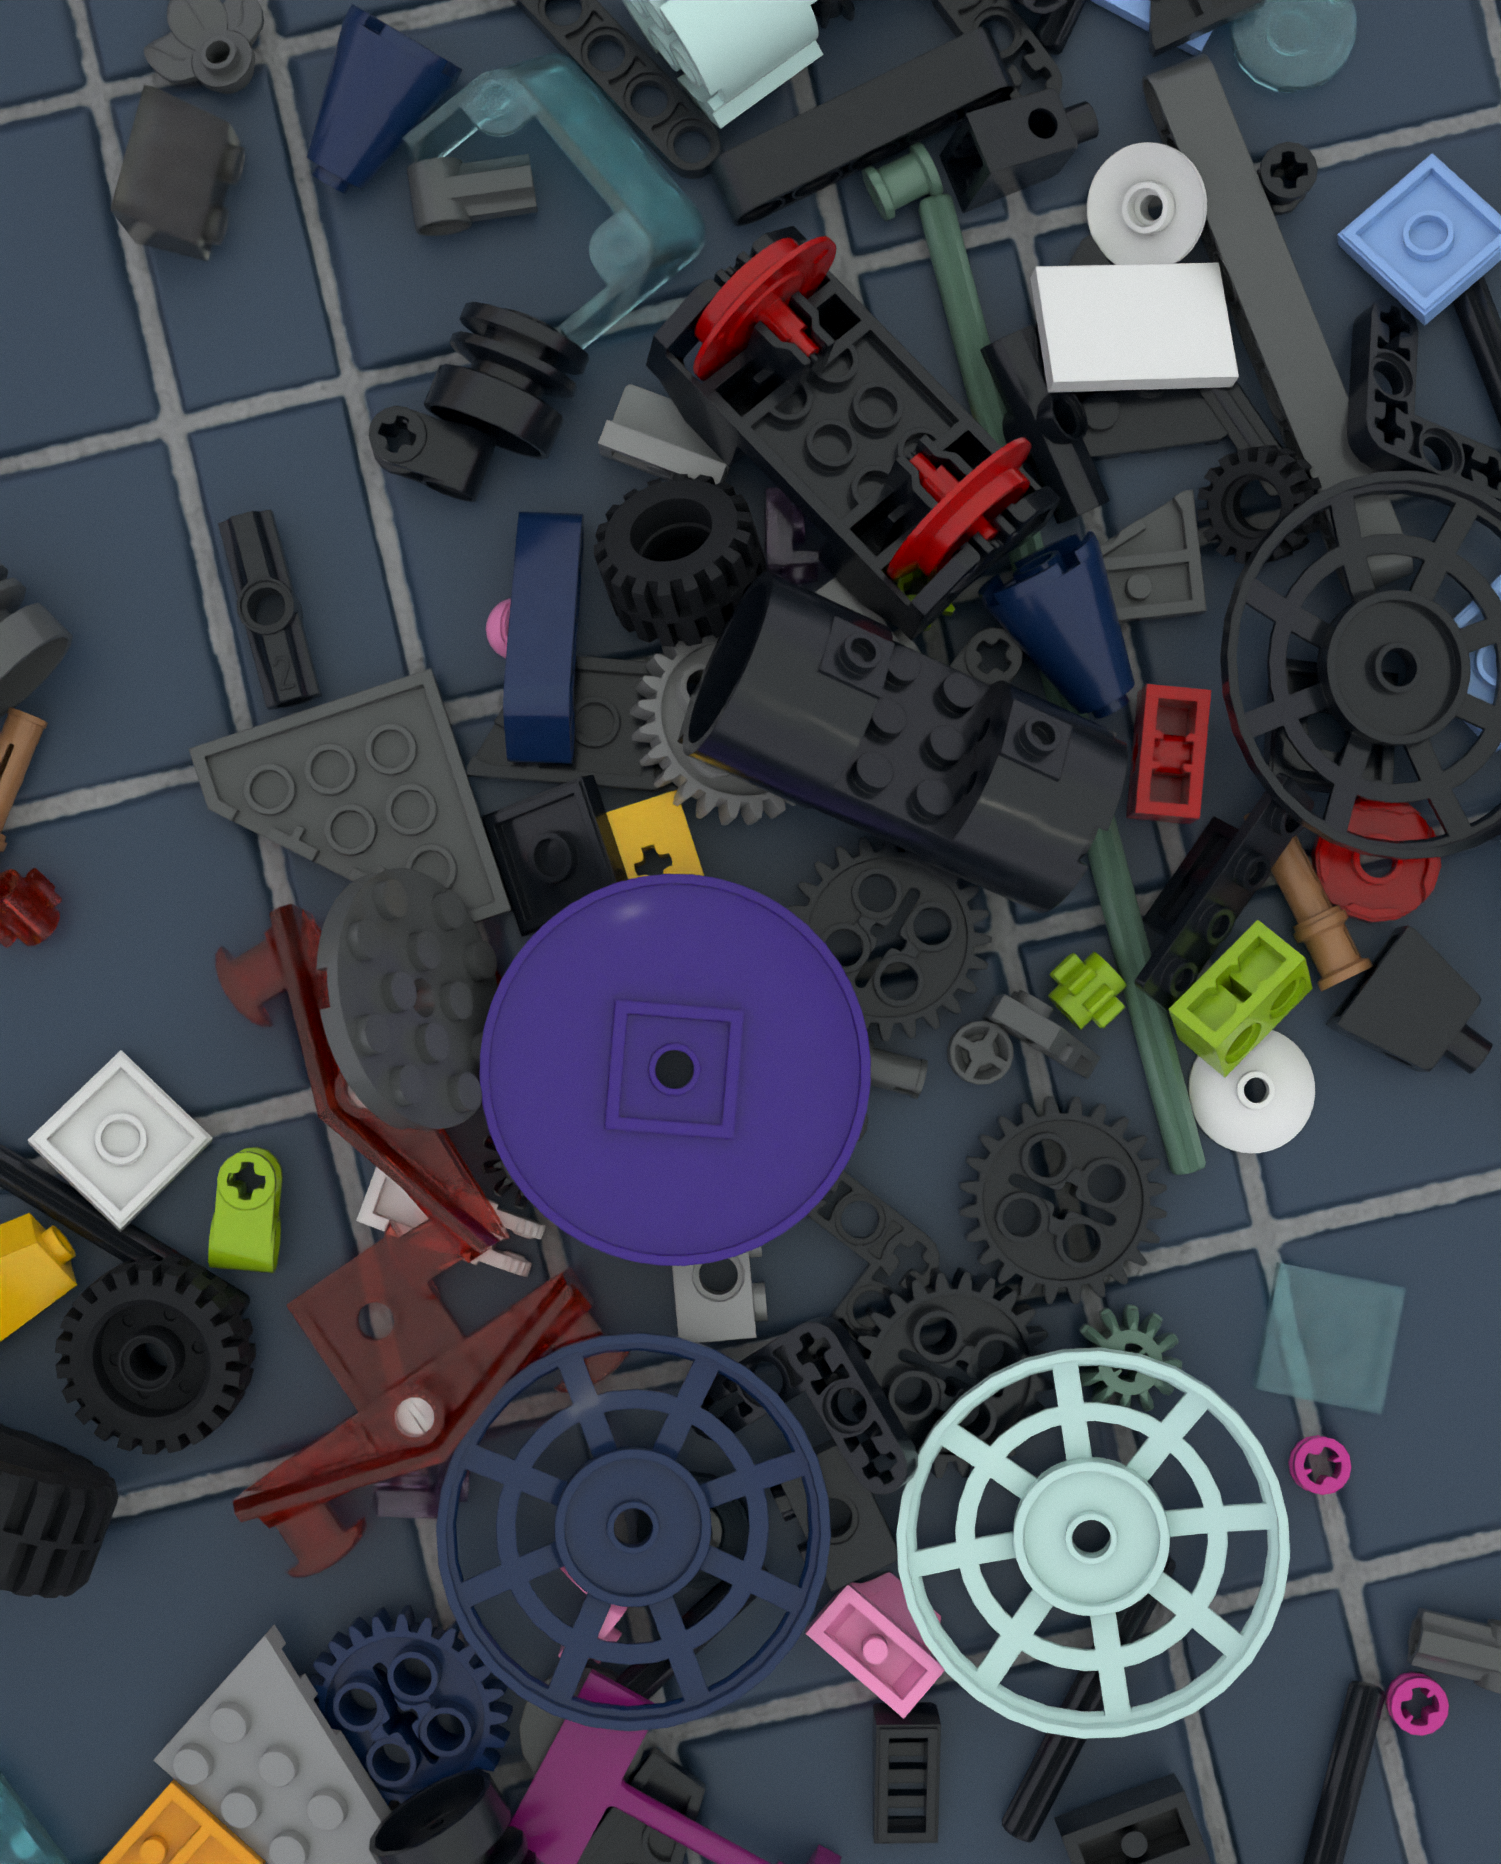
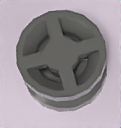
[947,1021,1014,1085]

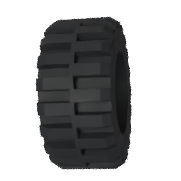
[0,1423,119,1598]

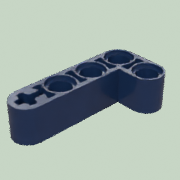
[503,511,584,764]

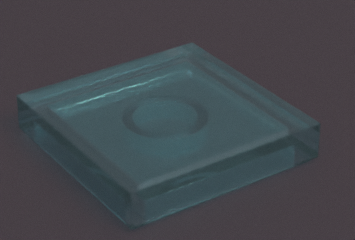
[1253,1262,1406,1414]

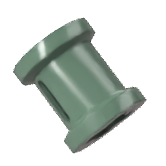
[861,141,943,221]

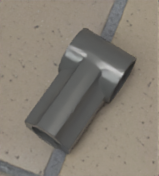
[407,154,538,236]
[1407,1608,1501,1694]

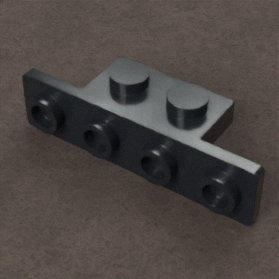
[1135,772,1314,1012]

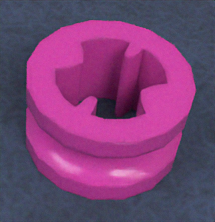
[1288,1435,1352,1495]
[1385,1671,1449,1736]

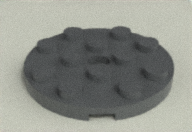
[316,868,498,1133]

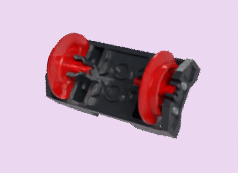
[646,225,1061,641]

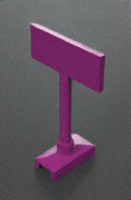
[509,1669,842,1864]

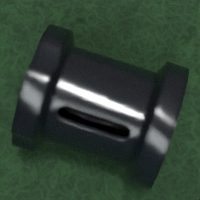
[1257,142,1318,215]

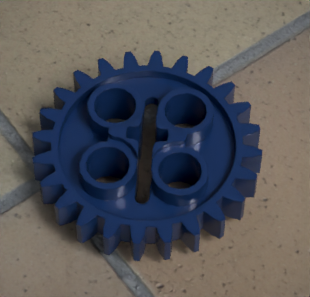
[309,1605,513,1806]

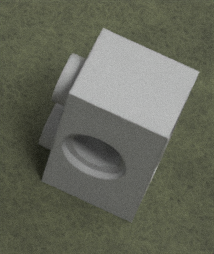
[672,1246,768,1343]

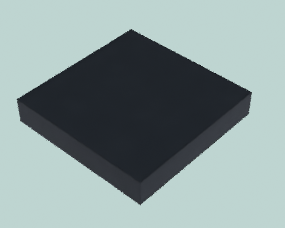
[482,775,628,937]

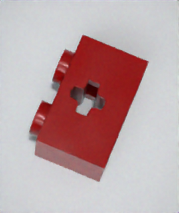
[1126,684,1212,824]

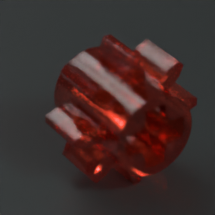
[0,868,62,949]

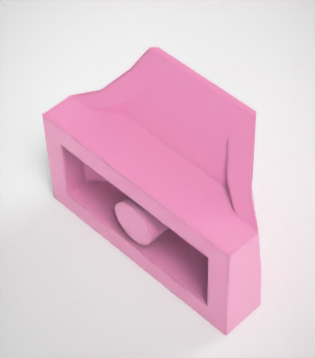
[805,1571,945,1719]

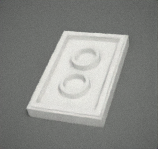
[1030,263,1239,393]

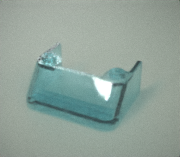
[403,53,705,349]

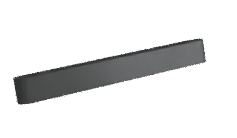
[1142,53,1414,596]

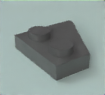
[1100,490,1207,623]
[982,990,1101,1079]

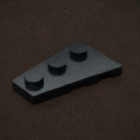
[577,1746,706,1864]

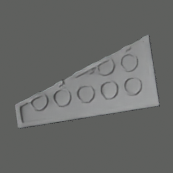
[153,1624,391,1864]

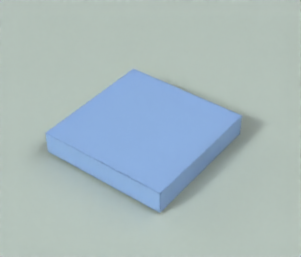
[1337,153,1501,326]

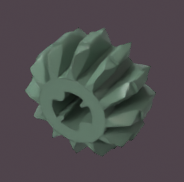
[1073,1304,1182,1412]

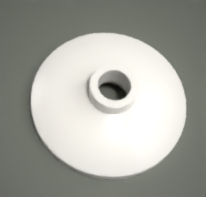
[1087,142,1207,265]
[1187,1030,1315,1153]

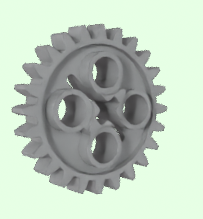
[630,634,796,825]

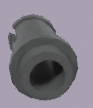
[869,1040,928,1099]

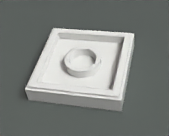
[28,1050,213,1232]

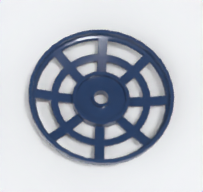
[436,1332,831,1731]

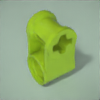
[208,1147,283,1273]

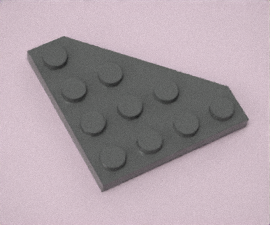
[189,668,513,924]

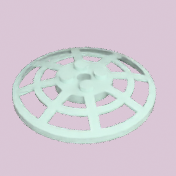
[896,1348,1290,1739]

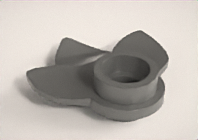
[144,0,264,94]

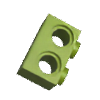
[1168,919,1313,1078]

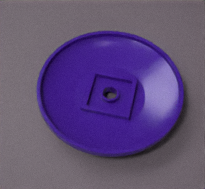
[480,874,871,1266]

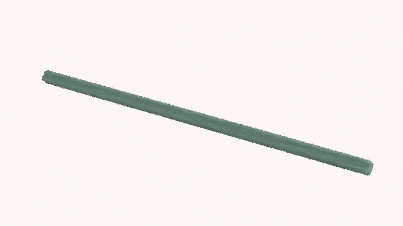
[918,193,1206,1175]

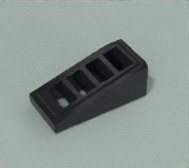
[872,1702,941,1844]

